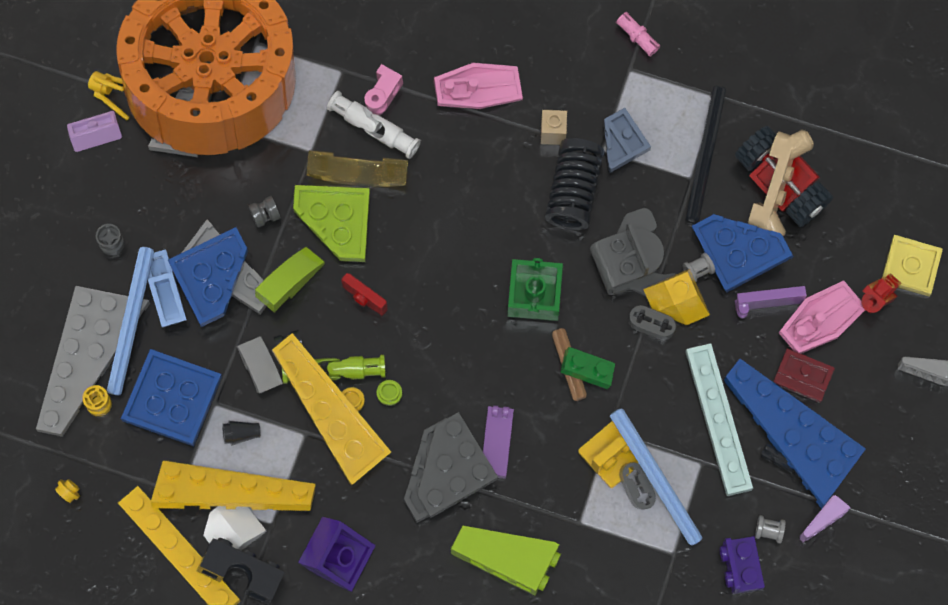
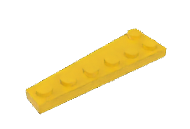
[272,333,391,485]
[151,461,315,511]

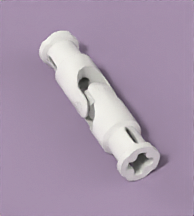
[327,91,421,159]

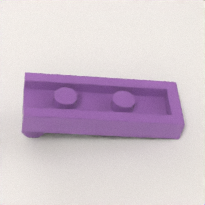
[734,286,807,318]
[483,405,514,479]

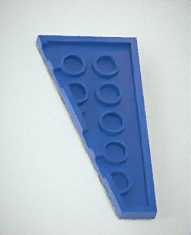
[724,359,866,509]

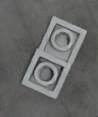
[237,336,283,393]

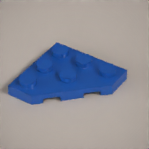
[692,214,794,292]
[168,227,248,327]

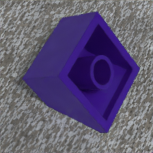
[298,517,376,592]

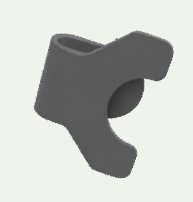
[589,208,676,296]

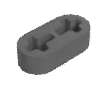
[629,305,676,340]
[619,462,656,510]

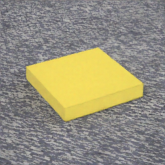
[882,235,943,297]

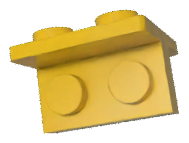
[578,421,639,489]

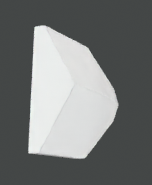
[203,506,267,551]

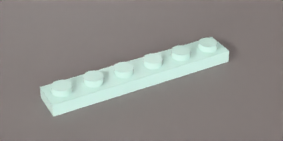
[686,343,753,496]

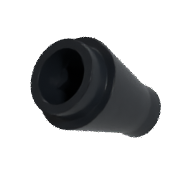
[222,420,261,446]

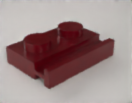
[773,349,835,403]

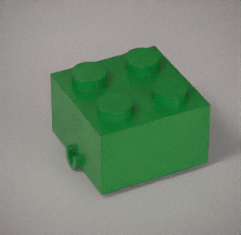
[508,258,563,321]

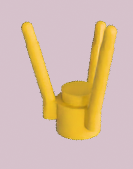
[88,71,129,120]

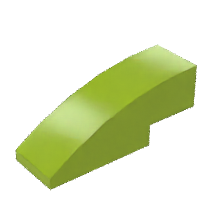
[255,247,325,312]

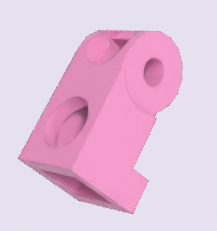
[364,64,403,115]

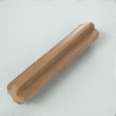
[552,328,587,401]

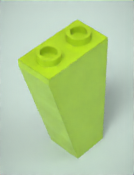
[451,526,561,596]

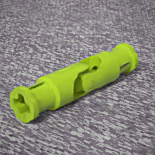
[282,355,386,384]

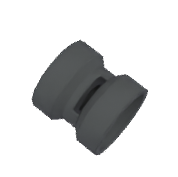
[248,196,281,228]
[96,224,124,255]

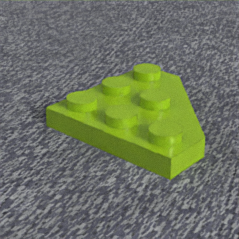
[293,185,370,262]

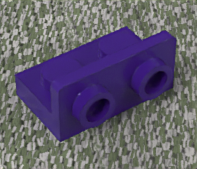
[720,536,765,594]

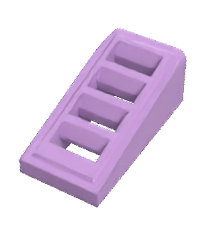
[799,495,850,542]

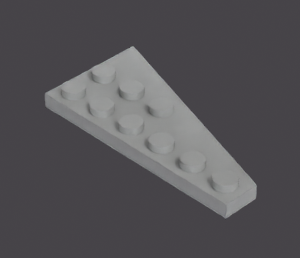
[36,286,150,437]

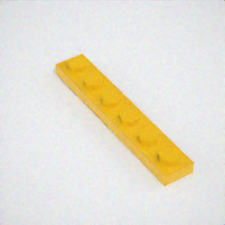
[118,486,240,605]

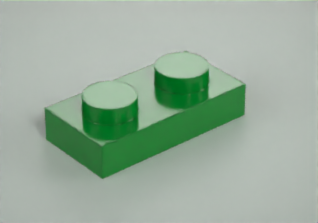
[561,347,615,389]

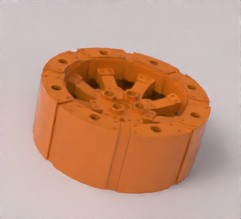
[117,0,296,155]

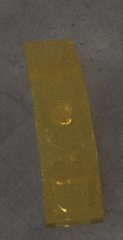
[307,151,408,187]

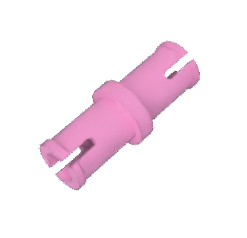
[616,12,661,56]

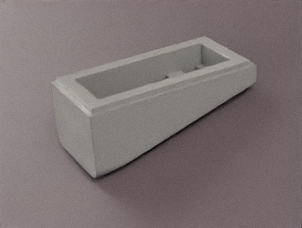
[898,357,948,386]

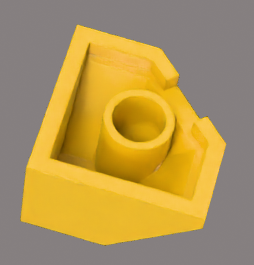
[643,269,710,325]

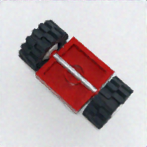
[735,126,833,227]

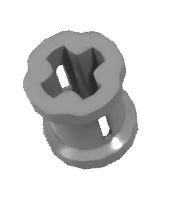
[682,252,715,282]
[755,515,785,543]

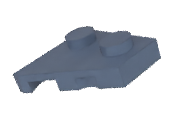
[604,108,651,173]

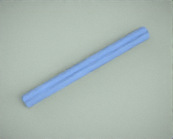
[107,247,154,395]
[610,408,702,545]

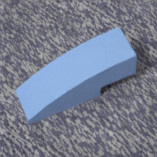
[148,249,187,328]

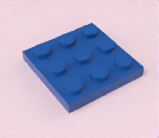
[121,349,222,446]

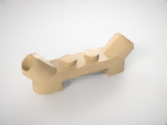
[748,130,814,236]

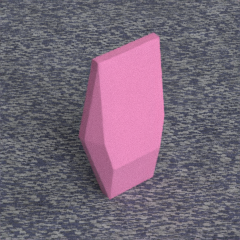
[434,63,523,109]
[779,281,865,354]

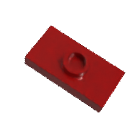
[341,273,388,316]

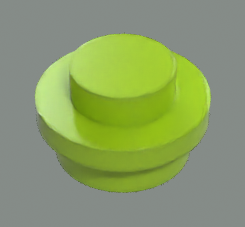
[377,380,402,406]

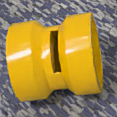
[82,385,112,416]

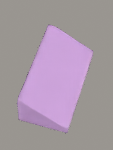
[67,111,122,152]

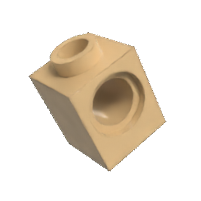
[541,110,567,145]

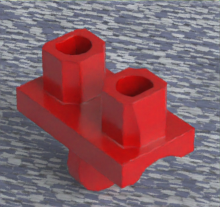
[861,273,902,313]

